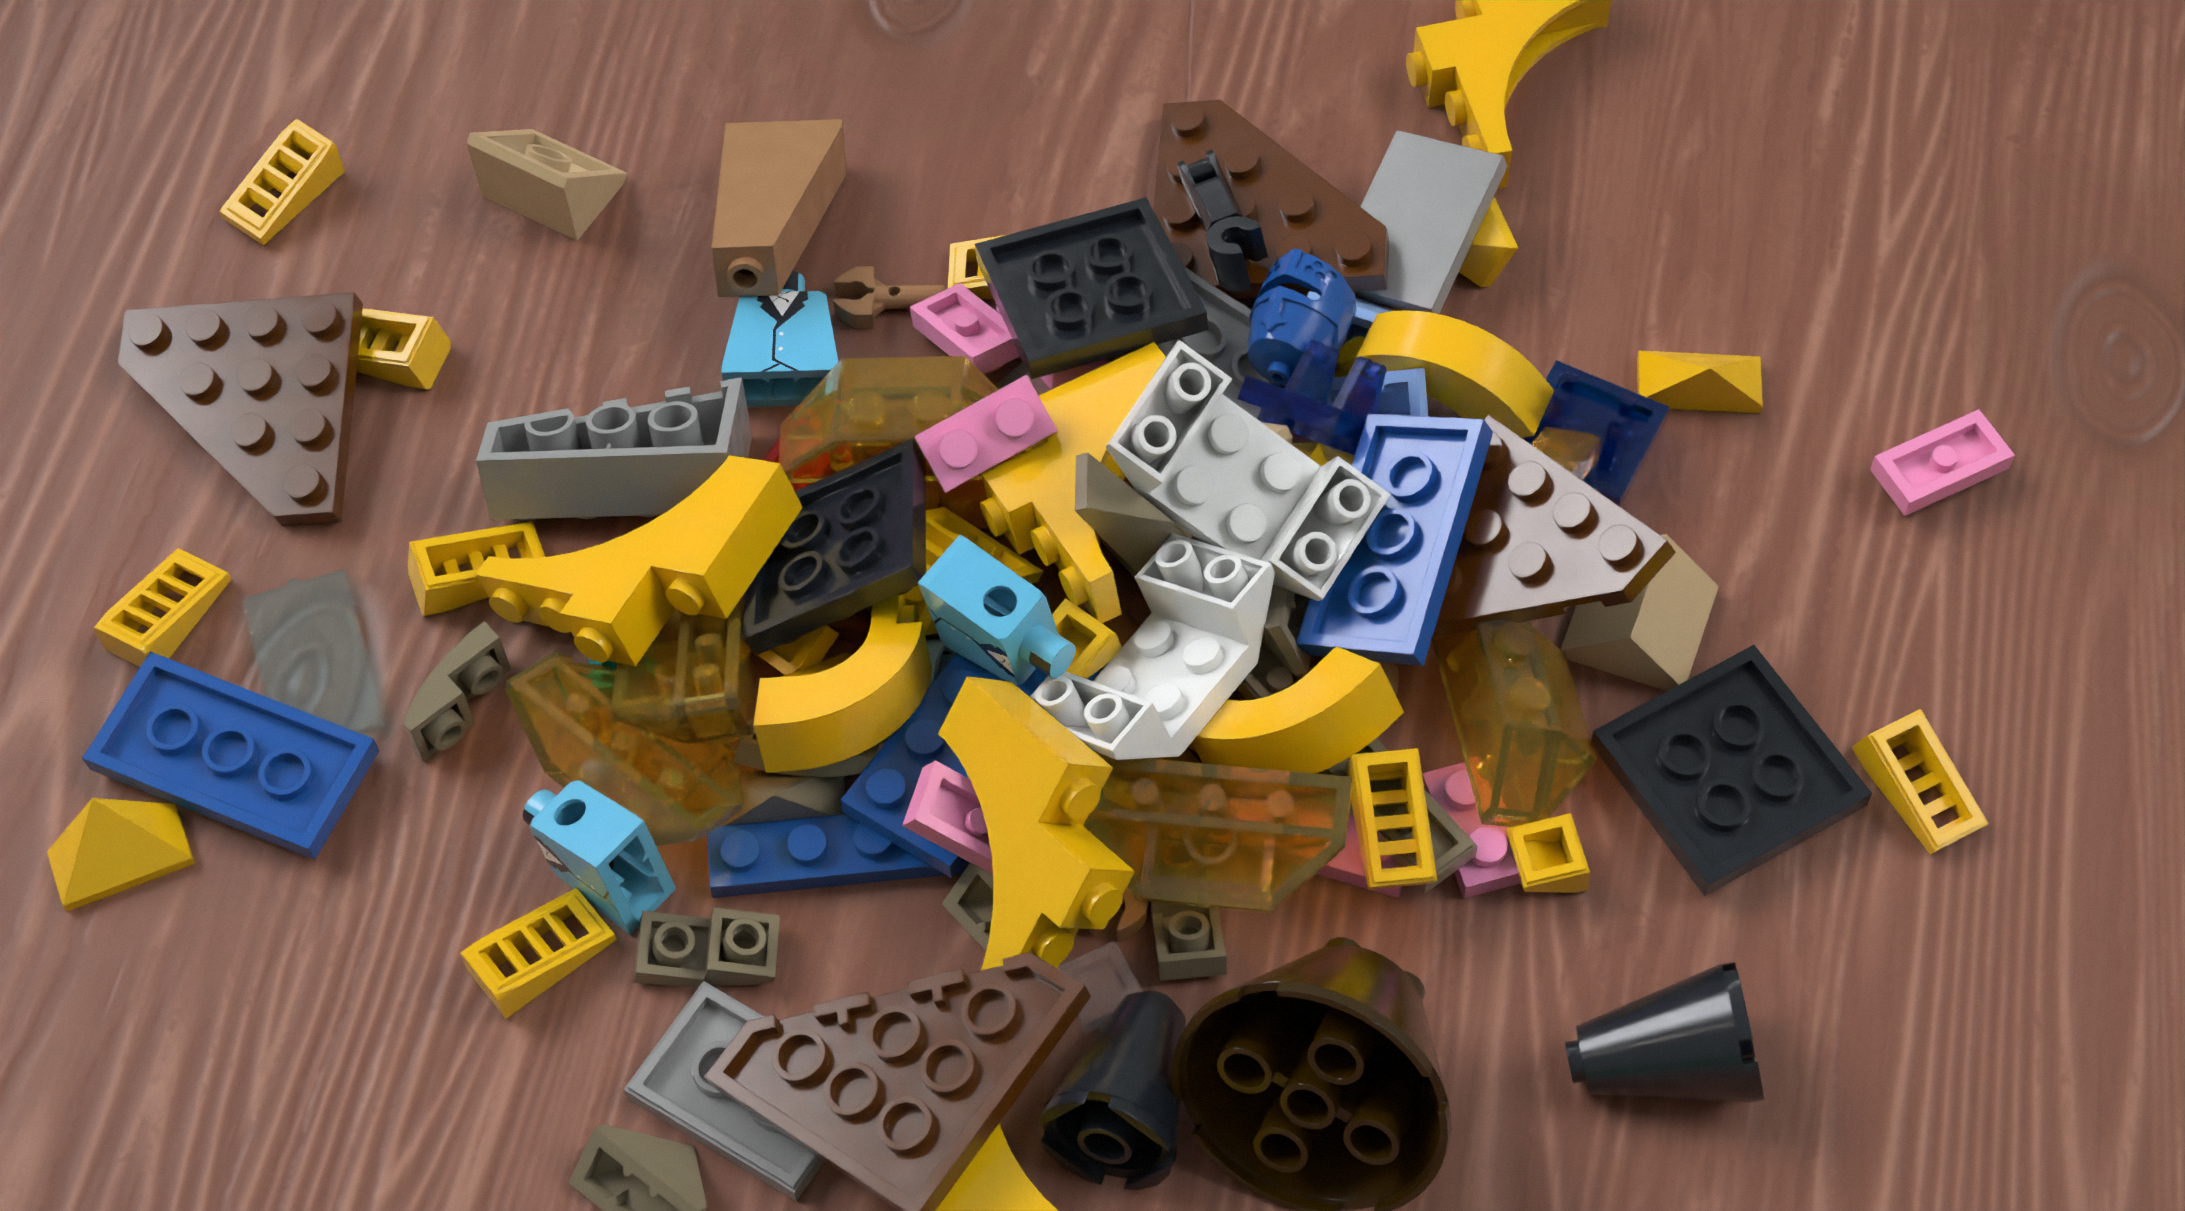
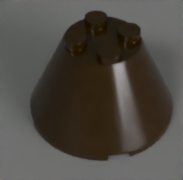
[1171,937,1452,1211]

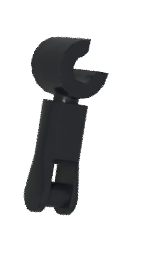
[1176,149,1268,292]

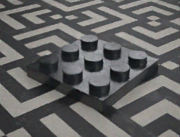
[975,197,1208,380]
[742,438,926,655]
[1590,645,1872,896]

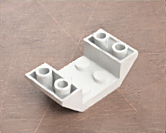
[1105,340,1390,601]
[1030,533,1275,760]

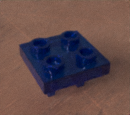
[1237,340,1387,456]
[1523,360,1670,507]

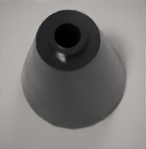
[1565,961,1764,1102]
[1038,990,1186,1190]

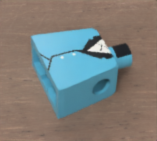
[721,271,844,407]
[918,534,1076,685]
[523,780,676,935]

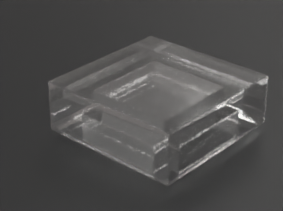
[1058,941,1143,1034]

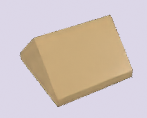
[467,129,627,241]
[1559,534,1719,691]

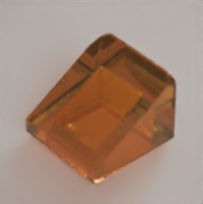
[1531,427,1601,480]

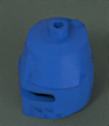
[1247,249,1357,390]

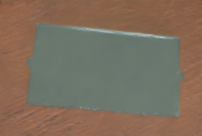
[242,569,386,734]

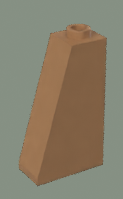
[712,119,847,297]

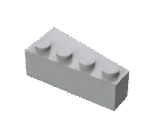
[476,377,752,521]

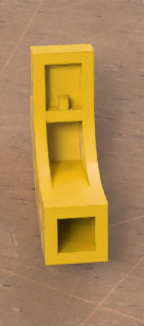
[1328,310,1554,438]
[753,594,932,773]
[1188,646,1404,786]

